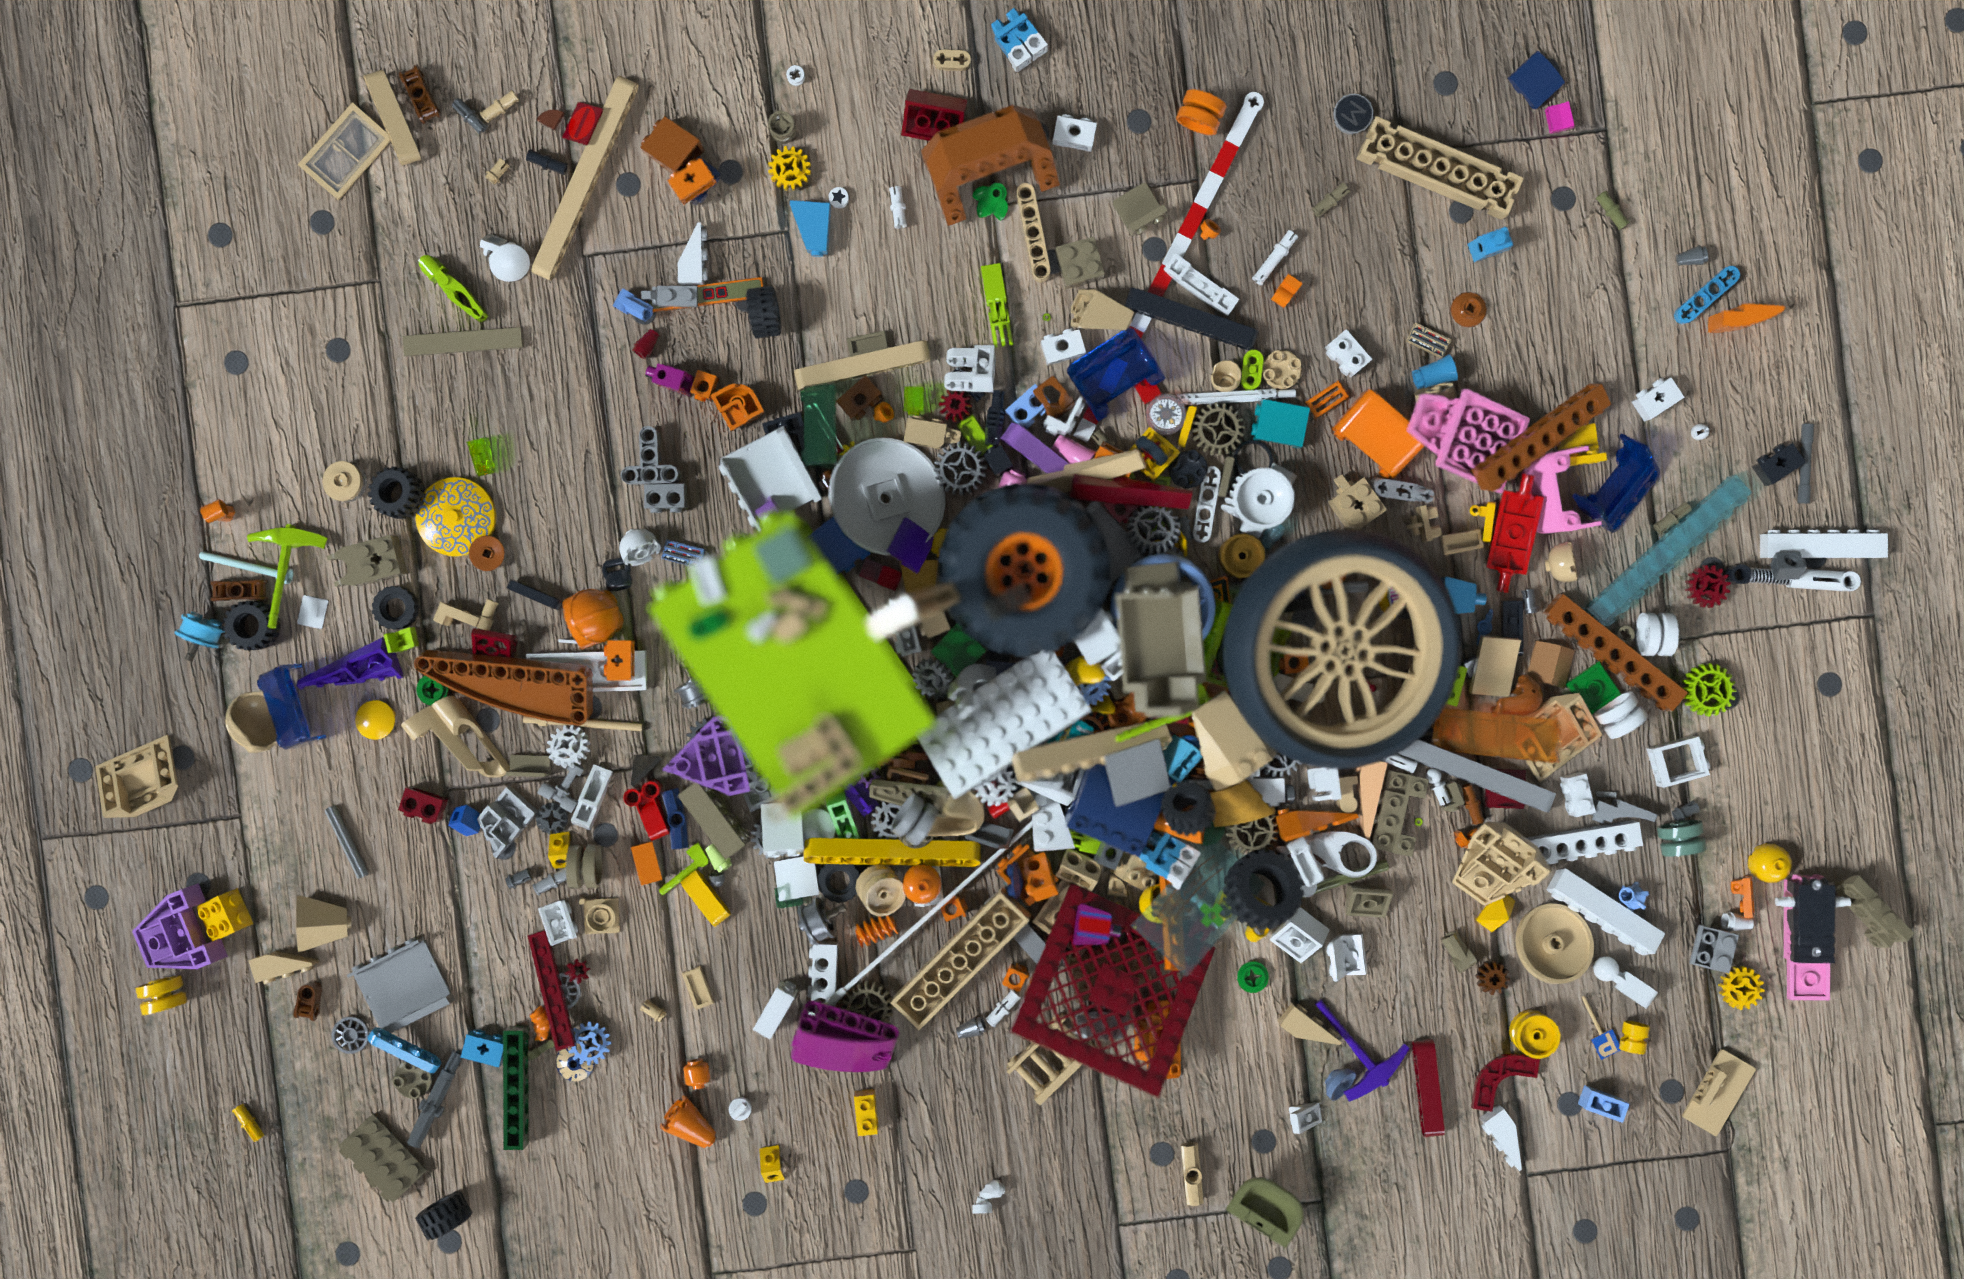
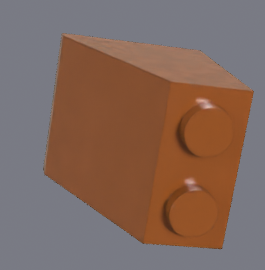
[640,116,705,174]

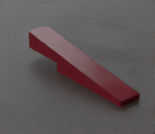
[1070,473,1193,509]

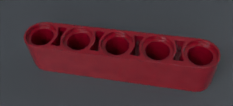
[1412,1039,1445,1138]

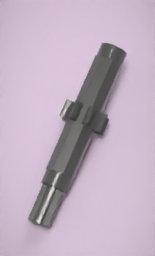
[407,1051,462,1148]

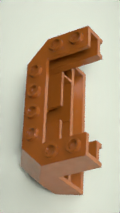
[921,105,1060,226]

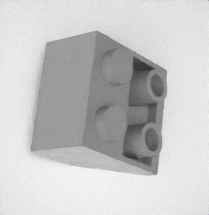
[1689,925,1739,974]

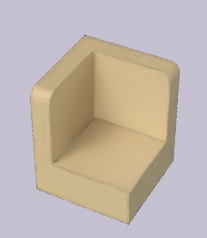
[1007,787,1039,822]

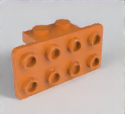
[1134,998,1181,1080]

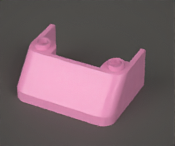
[1522,446,1602,534]

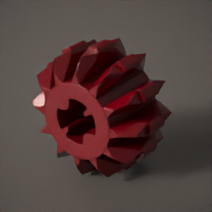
[939,390,972,422]

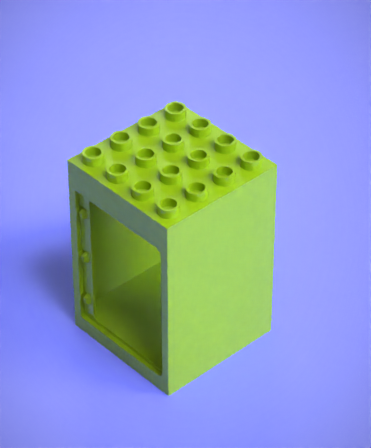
[648,508,938,821]

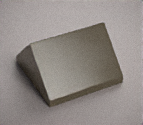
[1346,884,1393,918]

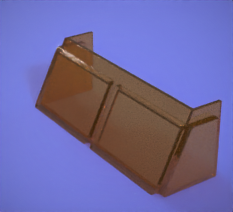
[1432,707,1562,763]

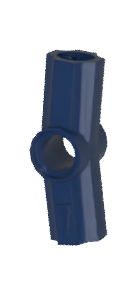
[662,788,689,849]

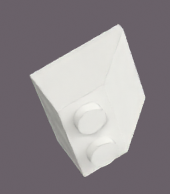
[1270,908,1330,963]

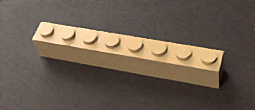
[1012,722,1172,782]

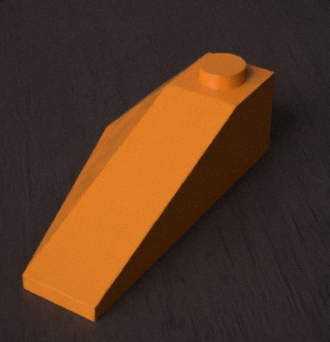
[1274,807,1359,842]

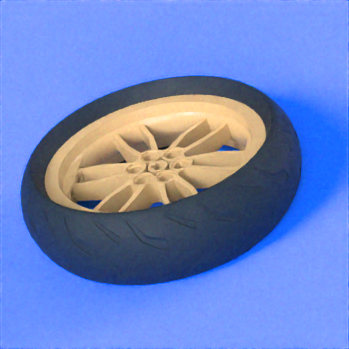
[1224,529,1461,769]

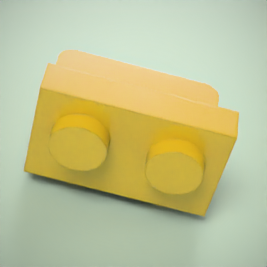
[197,888,254,941]

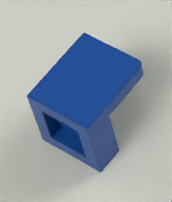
[448,805,481,836]

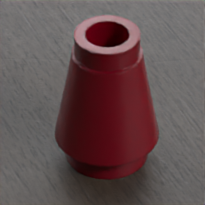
[632,329,660,359]

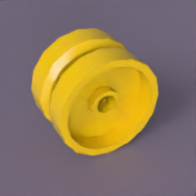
[135,975,188,1015]
[1509,1010,1561,1059]

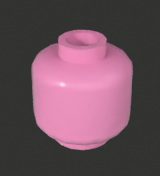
[999,469,1027,487]

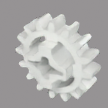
[546,725,591,768]
[972,766,1016,806]

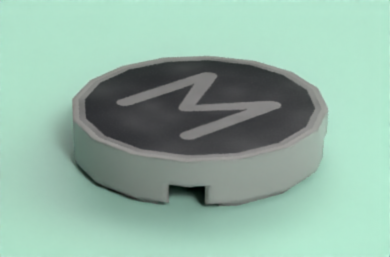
[1333,94,1373,135]

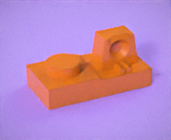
[1731,876,1755,918]

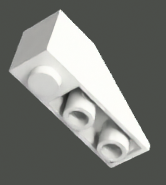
[678,223,708,286]
[1480,1104,1522,1171]

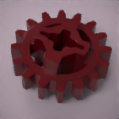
[1685,565,1731,608]

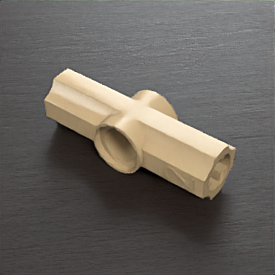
[1180,1142,1204,1206]

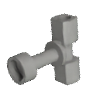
[537,763,584,813]

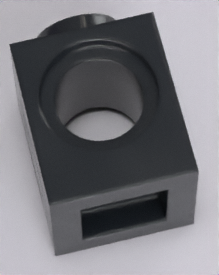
[984,445,1014,479]

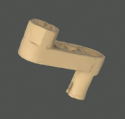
[433,599,499,631]

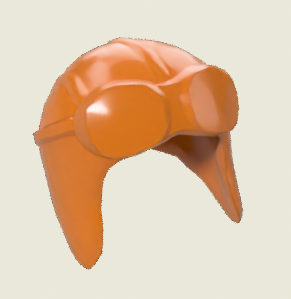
[563,589,624,650]

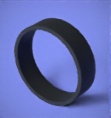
[1282,594,1326,613]

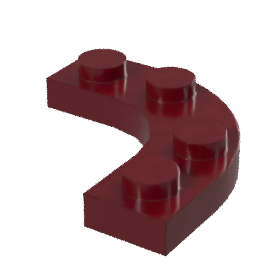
[1471,1054,1540,1112]

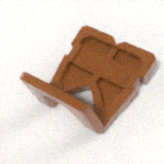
[1033,376,1076,420]

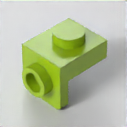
[384,627,419,653]

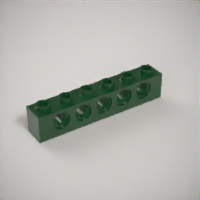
[503,1026,529,1150]

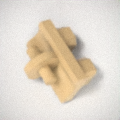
[1407,505,1442,542]

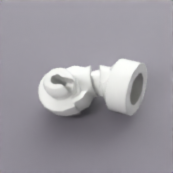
[972,1180,1006,1214]

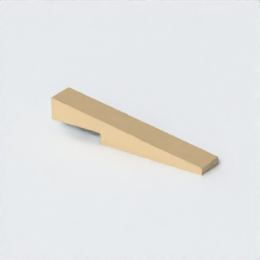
[1026,449,1146,493]

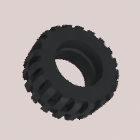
[1223,849,1304,930]

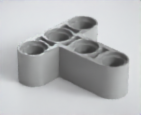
[621,426,681,486]

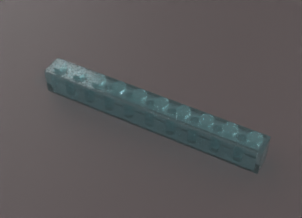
[1583,475,1752,627]

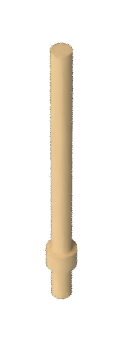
[523,716,643,731]

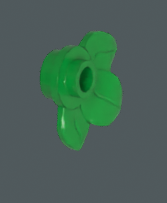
[972,183,1008,221]

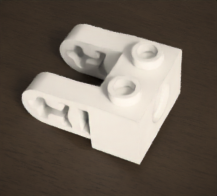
[944,345,996,392]

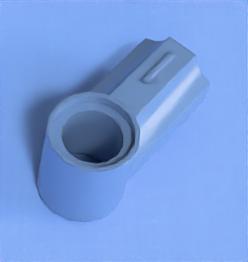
[612,288,653,322]

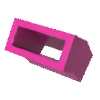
[1545,101,1575,134]

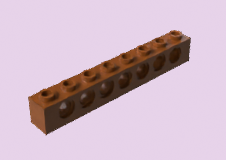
[1471,384,1611,492]
[1543,594,1688,712]

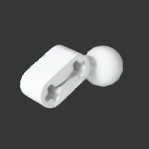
[1593,956,1658,1009]

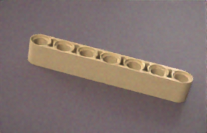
[794,340,931,391]

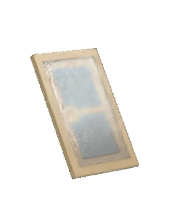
[298,102,391,200]

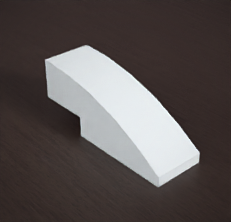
[571,765,613,831]

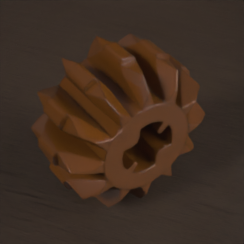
[1475,960,1510,995]

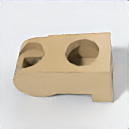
[1337,775,1358,813]

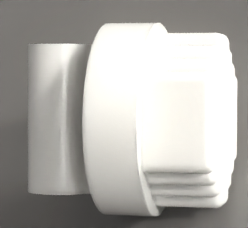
[729,1097,752,1121]

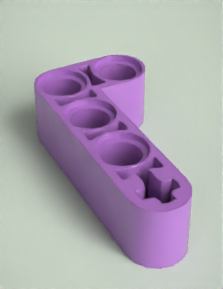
[1000,423,1069,474]

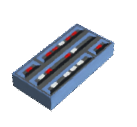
[661,539,705,566]

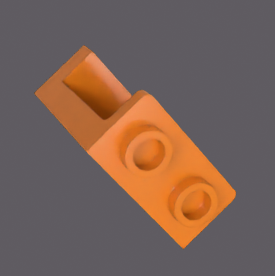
[996,844,1059,906]

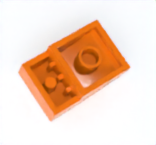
[1708,304,1785,333]

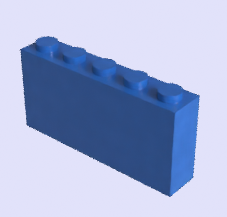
[808,516,871,580]

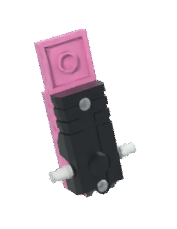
[1775,874,1851,1000]

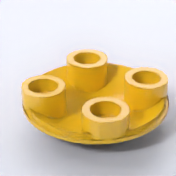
[355,700,395,740]

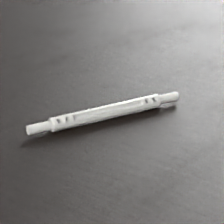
[1157,388,1296,406]

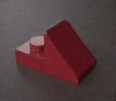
[859,558,902,591]

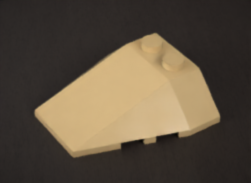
[1192,691,1277,791]
[1452,822,1551,906]

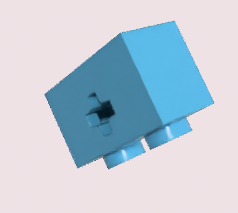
[461,1029,503,1067]

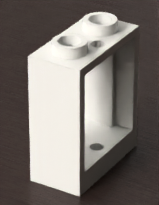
[1646,736,1710,788]
[753,980,798,1039]

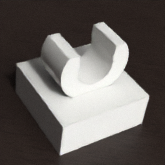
[480,234,507,256]

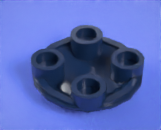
[1007,860,1023,900]

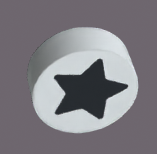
[829,187,849,209]

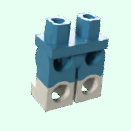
[991,8,1048,73]
[1139,832,1201,890]

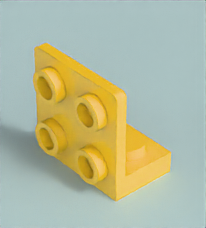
[1557,423,1607,466]

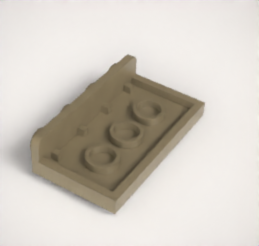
[338,1114,427,1203]

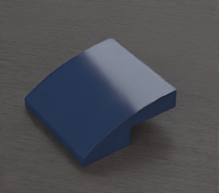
[1508,51,1565,109]

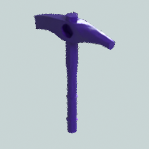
[1315,999,1410,1102]

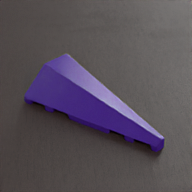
[296,637,403,690]

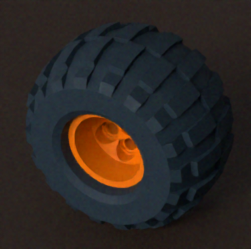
[938,483,1111,657]

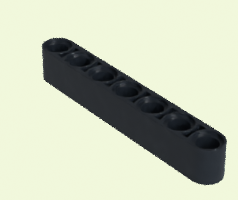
[1124,288,1259,351]

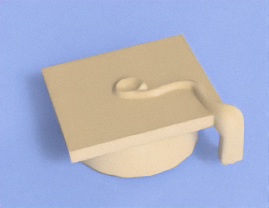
[579,897,620,934]

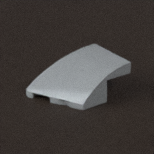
[743,755,777,812]
[477,785,538,858]

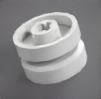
[1635,613,1679,656]
[1594,691,1648,739]

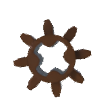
[818,469,833,493]

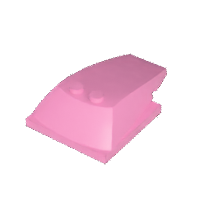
[1407,389,1530,493]

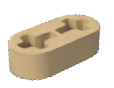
[933,50,971,71]

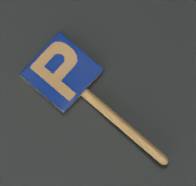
[1582,996,1620,1060]

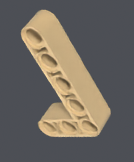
[767,716,860,820]

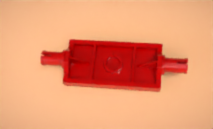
[1485,473,1544,593]

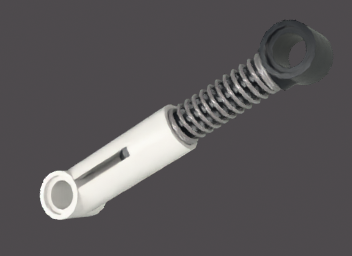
[1724,564,1861,592]

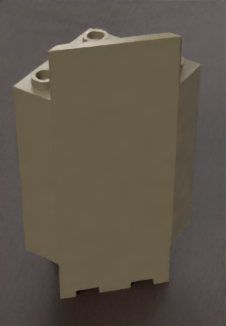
[1116,561,1206,717]

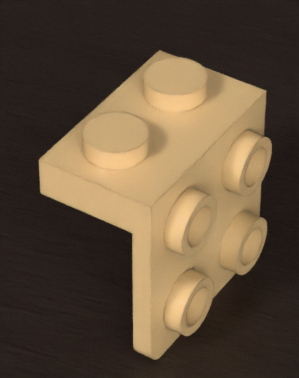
[1110,851,1159,891]

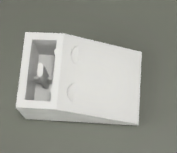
[1014,767,1085,806]

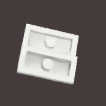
[774,857,819,901]

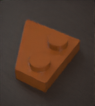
[877,754,916,769]

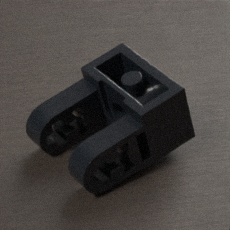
[762,411,816,460]

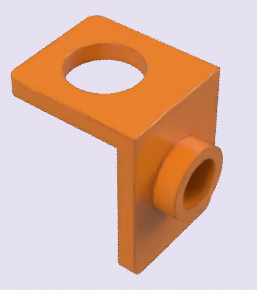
[940,895,968,922]
[1002,963,1029,992]

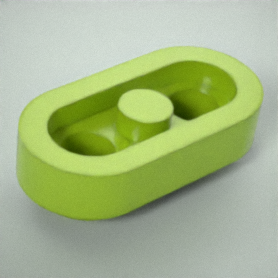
[1240,350,1264,390]

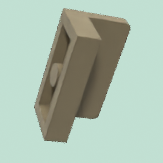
[506,754,551,777]

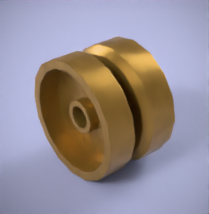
[1218,534,1265,578]

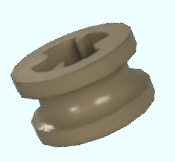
[1614,626,1635,643]

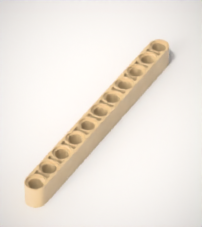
[532,75,639,281]

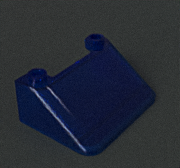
[1067,328,1166,422]

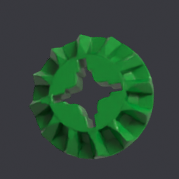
[416,676,449,705]
[1237,961,1269,993]

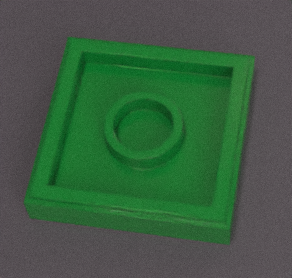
[1566,661,1621,715]

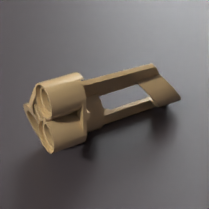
[401,696,510,778]

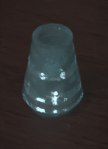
[1261,524,1286,550]

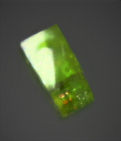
[467,437,495,477]

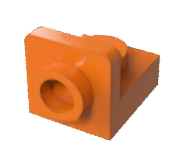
[1454,828,1478,849]

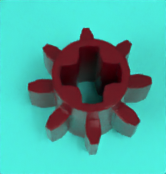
[564,959,591,984]

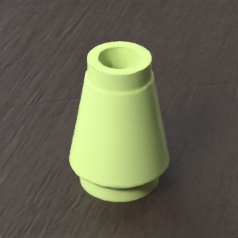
[705,844,732,873]

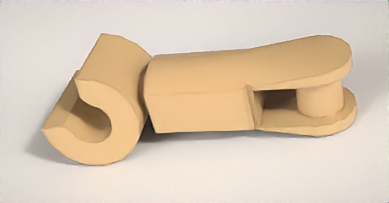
[767,586,827,619]

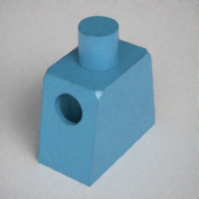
[1467,227,1513,263]
[1441,577,1487,614]

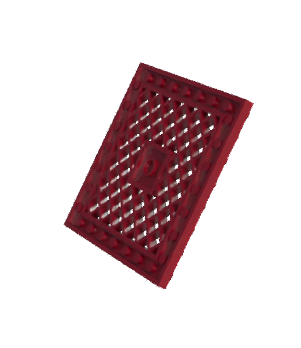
[1009,883,1216,1098]

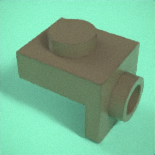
[1441,780,1465,813]

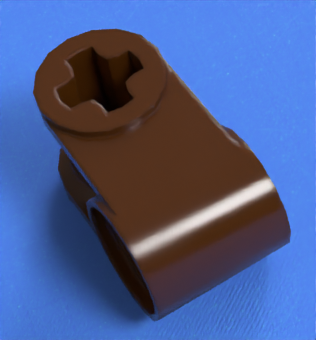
[293,981,322,1021]

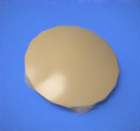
[1262,350,1302,390]

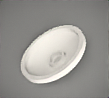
[1233,468,1294,529]

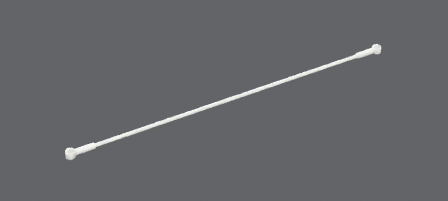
[824,821,1033,1006]

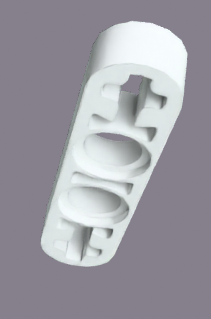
[1192,466,1221,543]

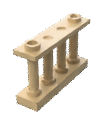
[1006,1012,1096,1105]

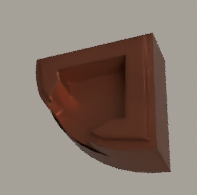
[536,110,564,131]

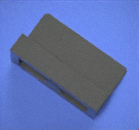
[965,821,1013,849]

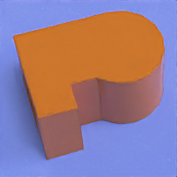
[1271,274,1303,308]

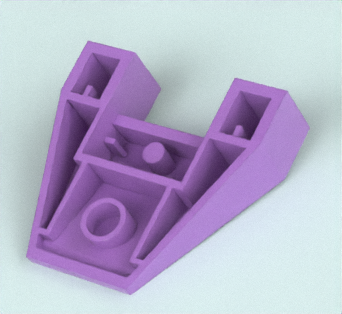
[132,883,228,969]

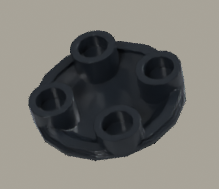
[1169,449,1208,489]

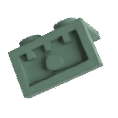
[754,525,812,585]

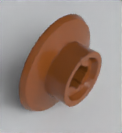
[1451,292,1486,327]
[469,536,505,571]

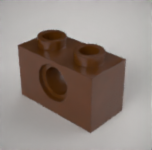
[836,375,882,421]

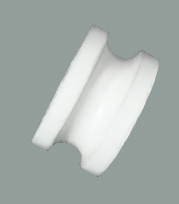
[786,65,805,86]

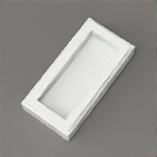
[690,557,725,604]

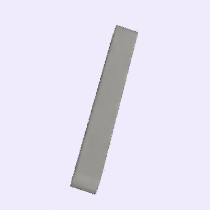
[1398,740,1556,813]

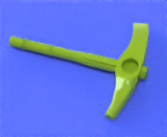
[247,524,328,628]
[1115,683,1212,743]

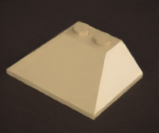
[1514,693,1602,783]
[95,735,178,818]

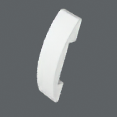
[1163,253,1239,316]

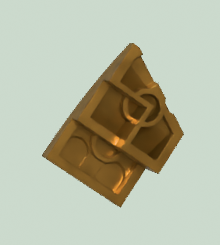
[1208,779,1275,827]

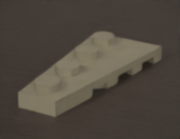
[870,779,949,818]

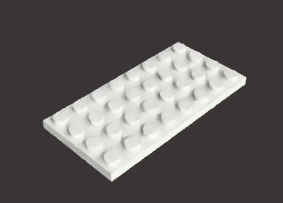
[917,650,1091,799]

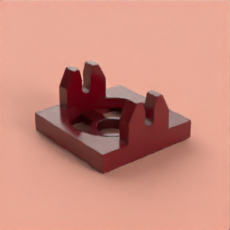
[471,628,518,658]

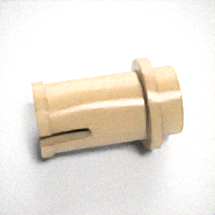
[485,158,510,185]
[640,999,667,1022]

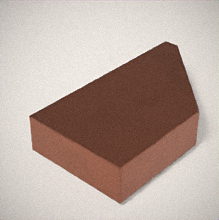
[892,744,930,761]

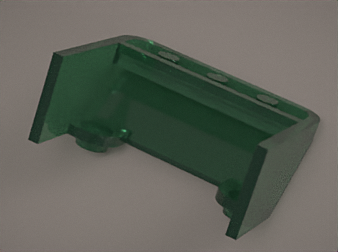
[800,383,839,468]

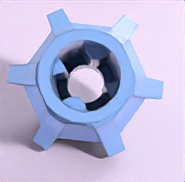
[1619,882,1649,912]

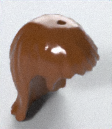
[1491,675,1543,718]
[1107,692,1152,730]

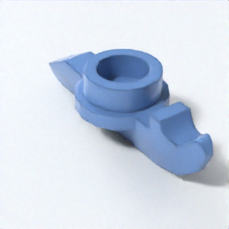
[1477,609,1493,646]

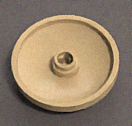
[1516,904,1594,984]

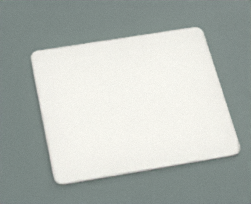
[297,595,328,629]

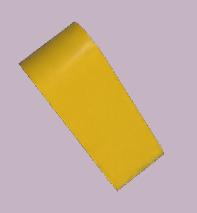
[680,869,731,927]

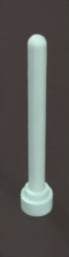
[199,552,294,584]

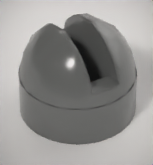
[709,872,725,887]

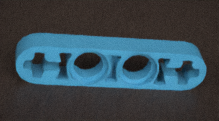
[1674,266,1740,324]
[367,1027,441,1073]

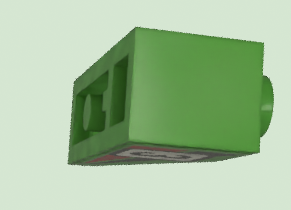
[826,788,861,839]

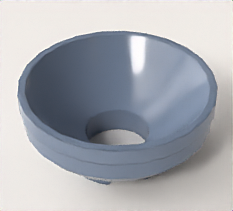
[1325,1068,1356,1101]

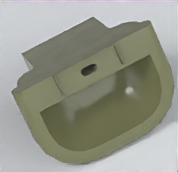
[1226,1177,1304,1248]

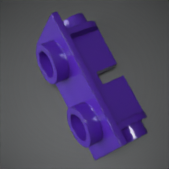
[842,777,879,817]

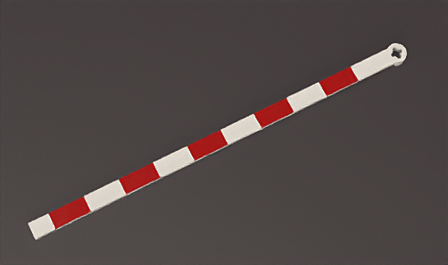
[1073,92,1264,443]

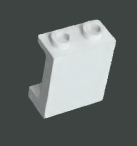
[761,804,804,858]

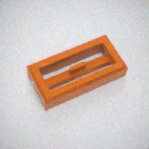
[1305,380,1349,419]

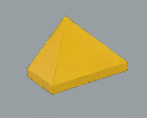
[1475,895,1515,932]

